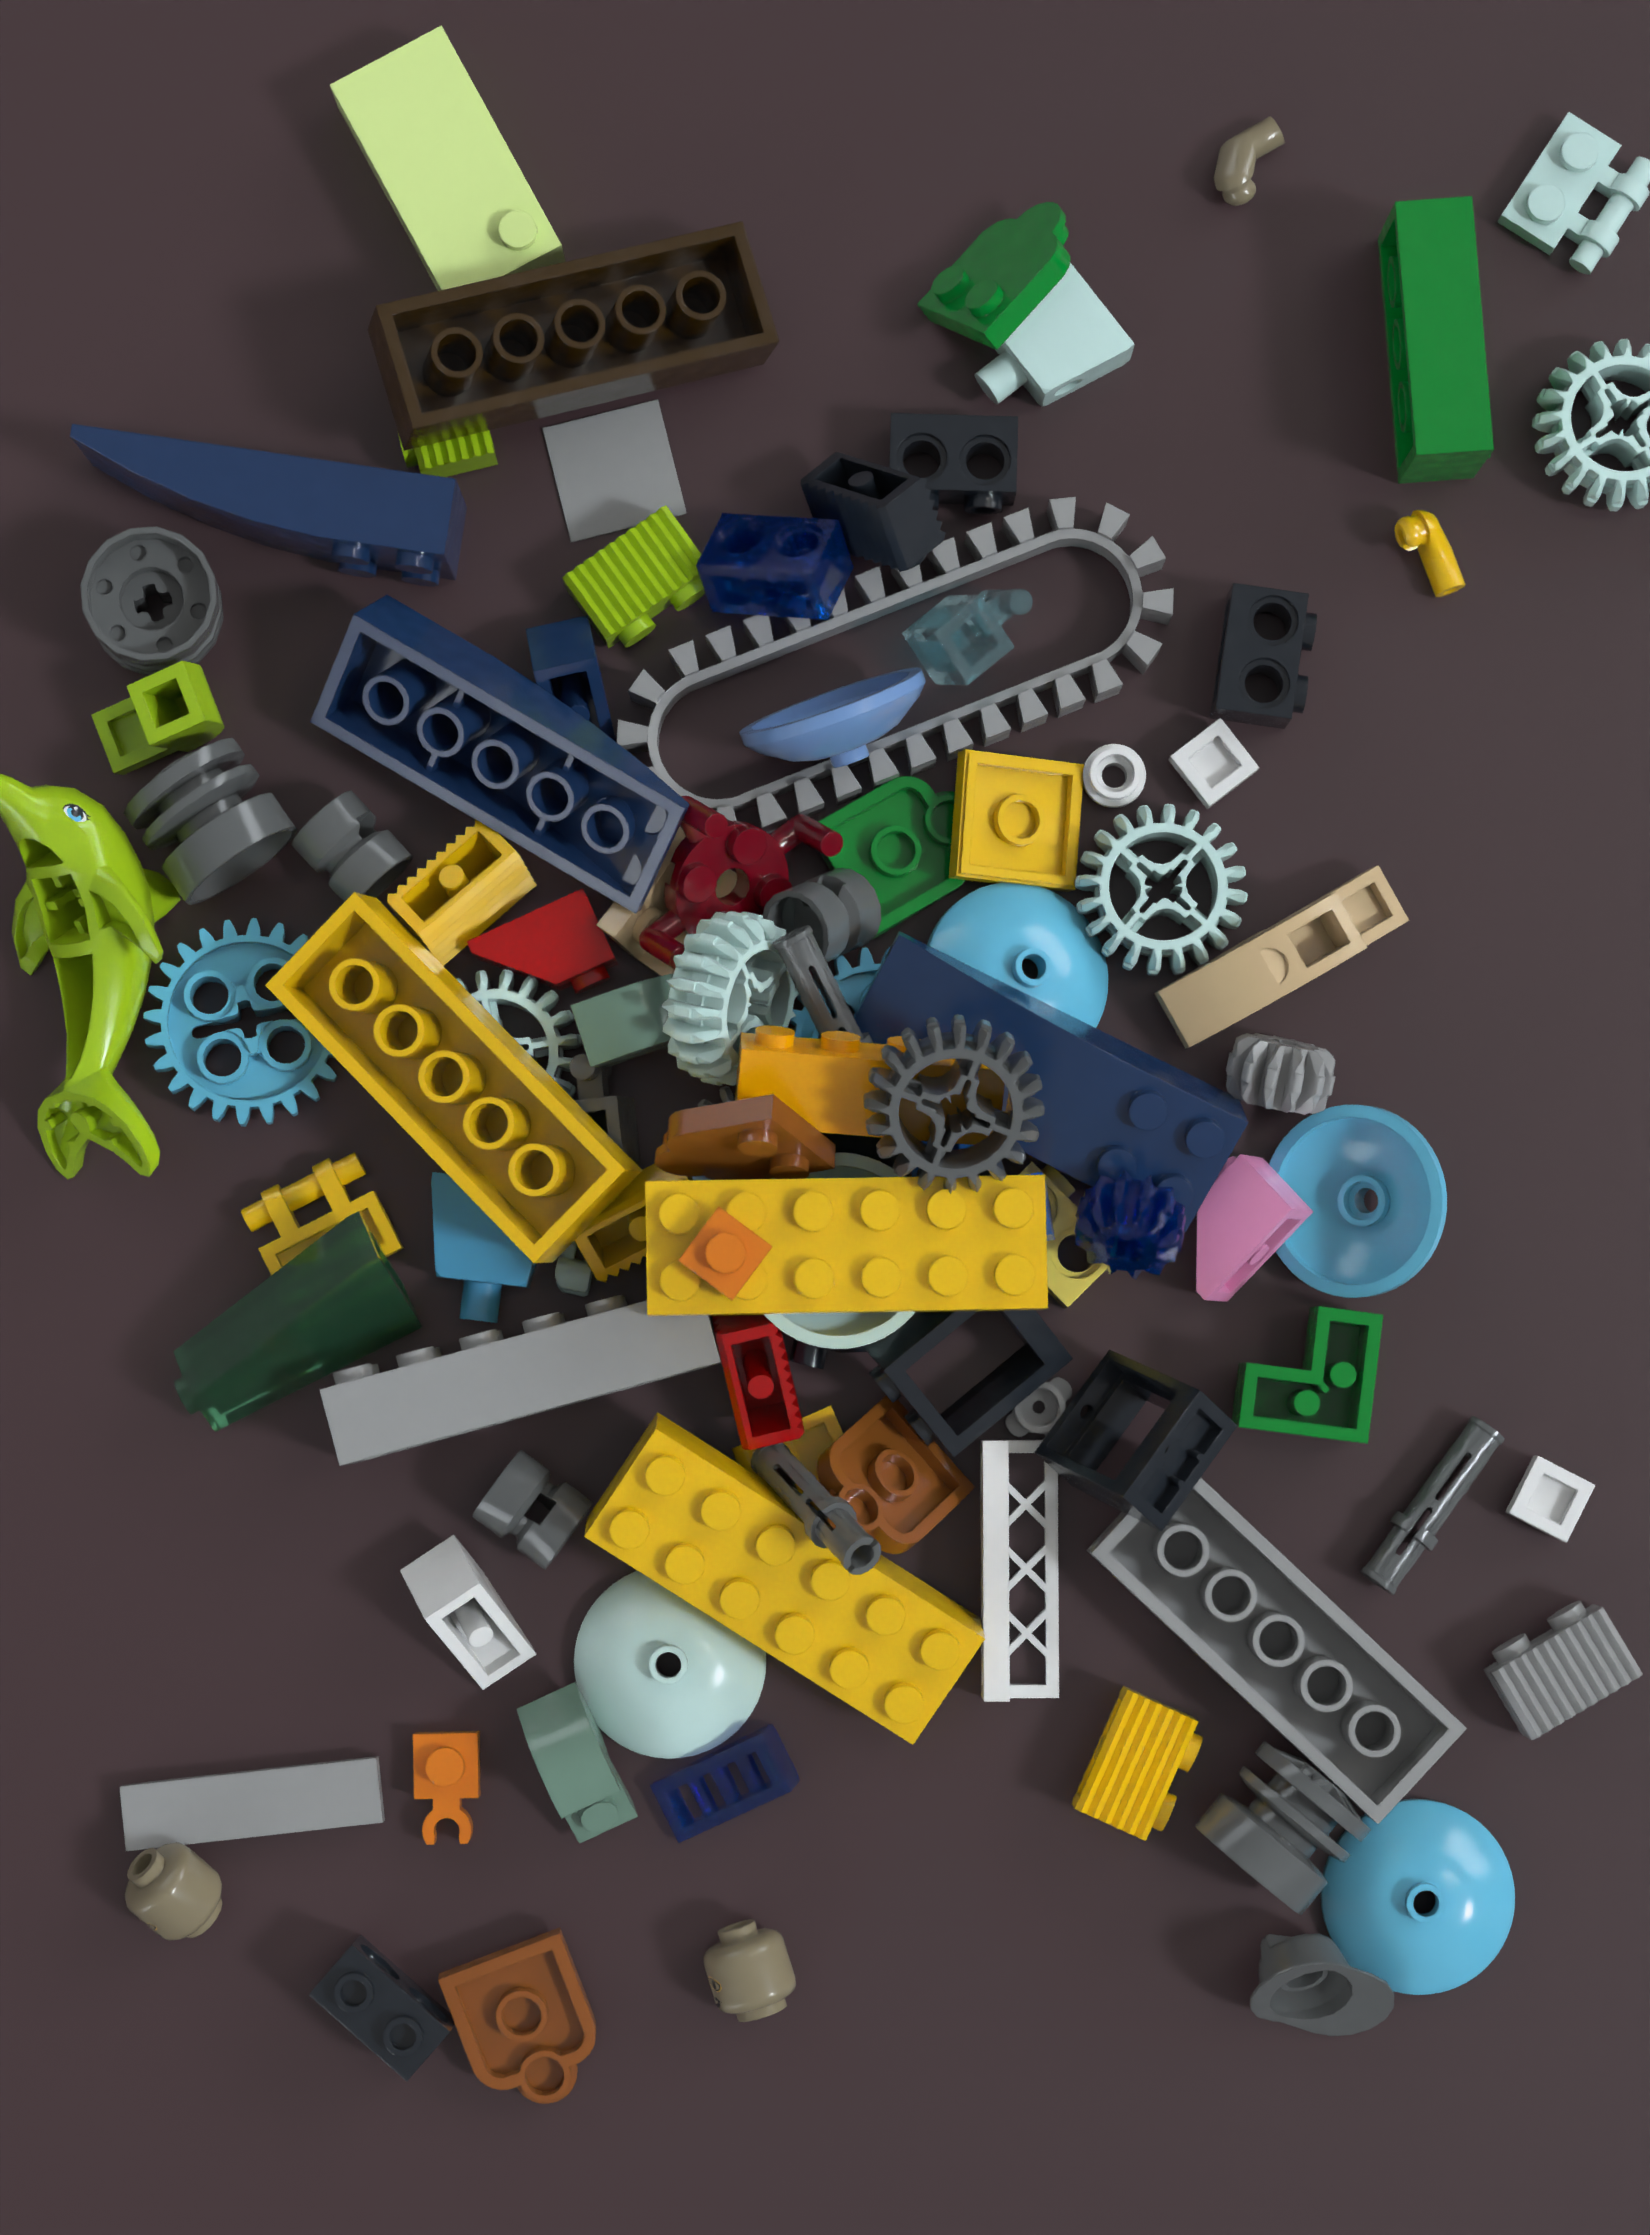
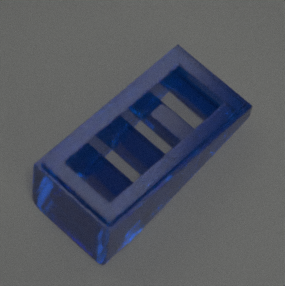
[650,1724,800,1843]

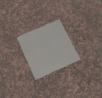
[543,399,687,542]

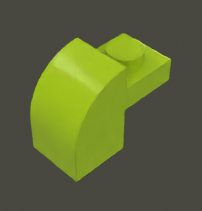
[91,661,224,775]

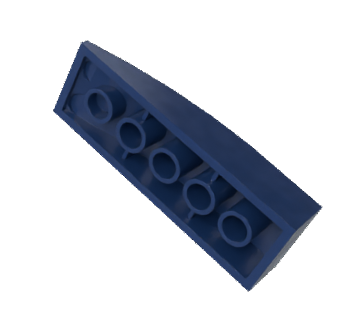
[70,424,467,587]
[310,595,690,914]
[853,931,1248,1232]

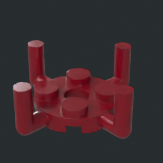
[639,796,843,970]

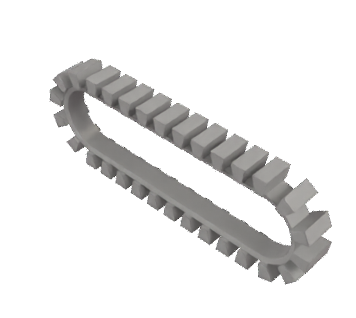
[617,497,1174,833]

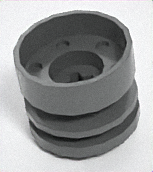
[80,526,224,676]
[124,738,298,905]
[1195,1740,1371,1915]

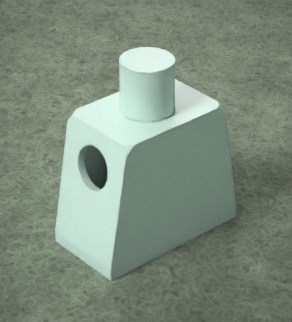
[975,263,1135,407]

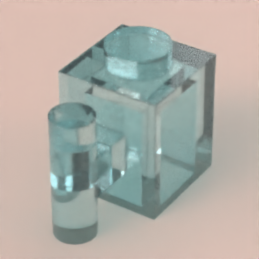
[902,589,1033,685]

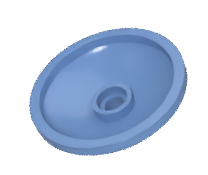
[739,667,926,768]

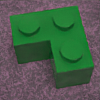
[1232,1306,1383,1444]

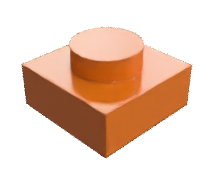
[678,1206,773,1301]

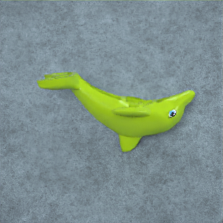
[0,774,181,1180]

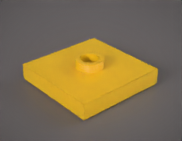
[949,749,1084,892]

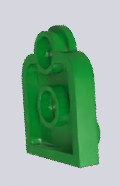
[917,202,1071,350]
[818,776,965,940]

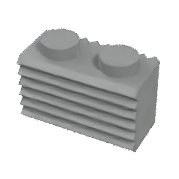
[1483,1601,1643,1740]

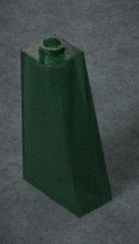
[173,1211,422,1432]

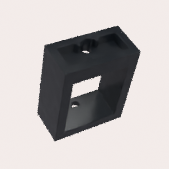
[863,1310,1073,1457]
[1035,1349,1237,1532]

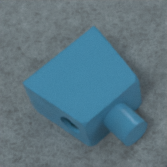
[431,1172,537,1323]

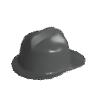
[1250,1934,1394,2036]

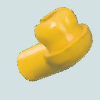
[1394,510,1466,597]

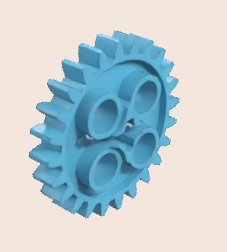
[143,918,337,1127]

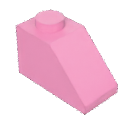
[1196,1154,1314,1302]

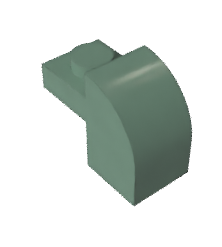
[570,973,674,1067]
[517,1682,638,1844]

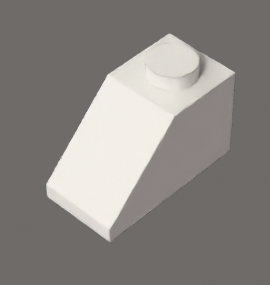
[400,1535,536,1690]

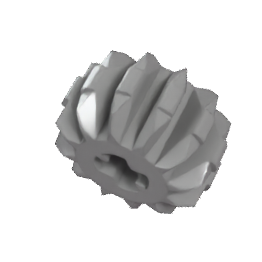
[1226,1033,1336,1115]

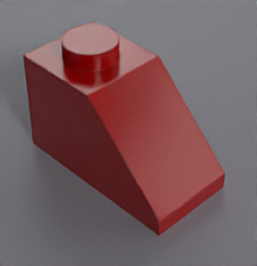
[466,888,618,994]

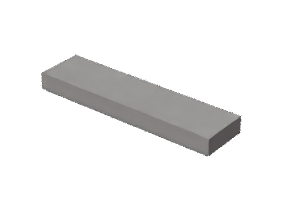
[120,1756,385,1851]

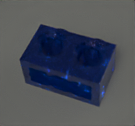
[696,513,853,620]

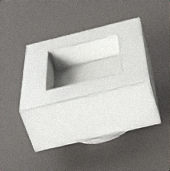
[1168,718,1260,809]
[1505,1455,1595,1543]

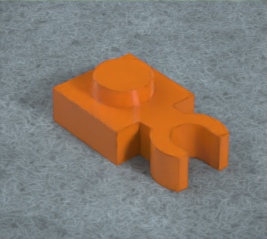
[413,1731,481,1845]

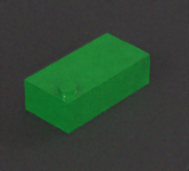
[1378,196,1494,484]

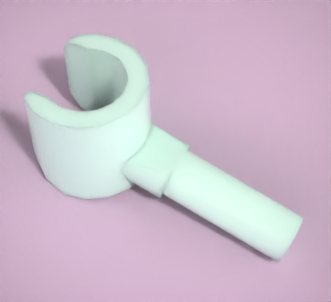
[555,1241,593,1297]

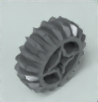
[863,1014,1045,1194]

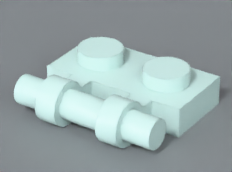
[1498,112,1650,275]

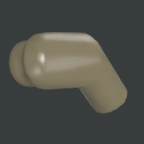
[1213,116,1285,206]

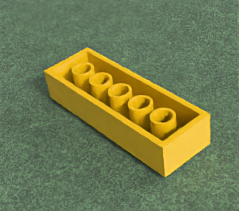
[265,892,643,1263]
[645,1175,1048,1317]
[584,1412,985,1745]

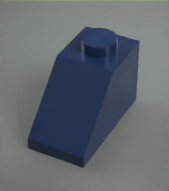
[526,615,616,742]

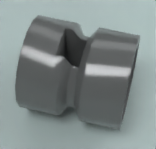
[291,790,413,902]
[762,868,881,970]
[472,1450,594,1570]

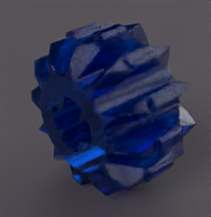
[1074,1170,1186,1280]

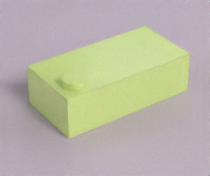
[330,25,565,291]

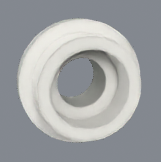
[1083,744,1146,808]

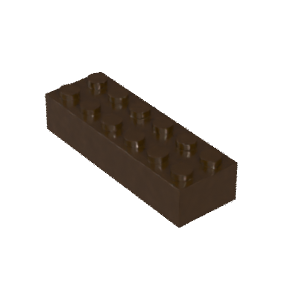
[367,221,780,451]

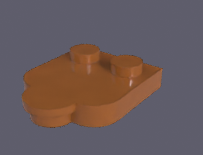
[654,1094,836,1180]
[817,1396,976,1554]
[438,1927,596,2104]

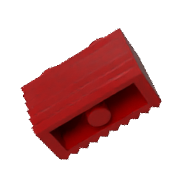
[711,1315,805,1450]

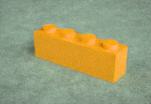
[735,1025,1005,1145]

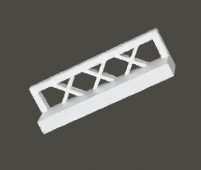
[980,1440,1059,1702]

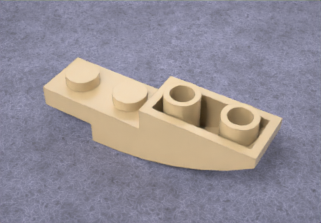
[1154,865,1409,1049]

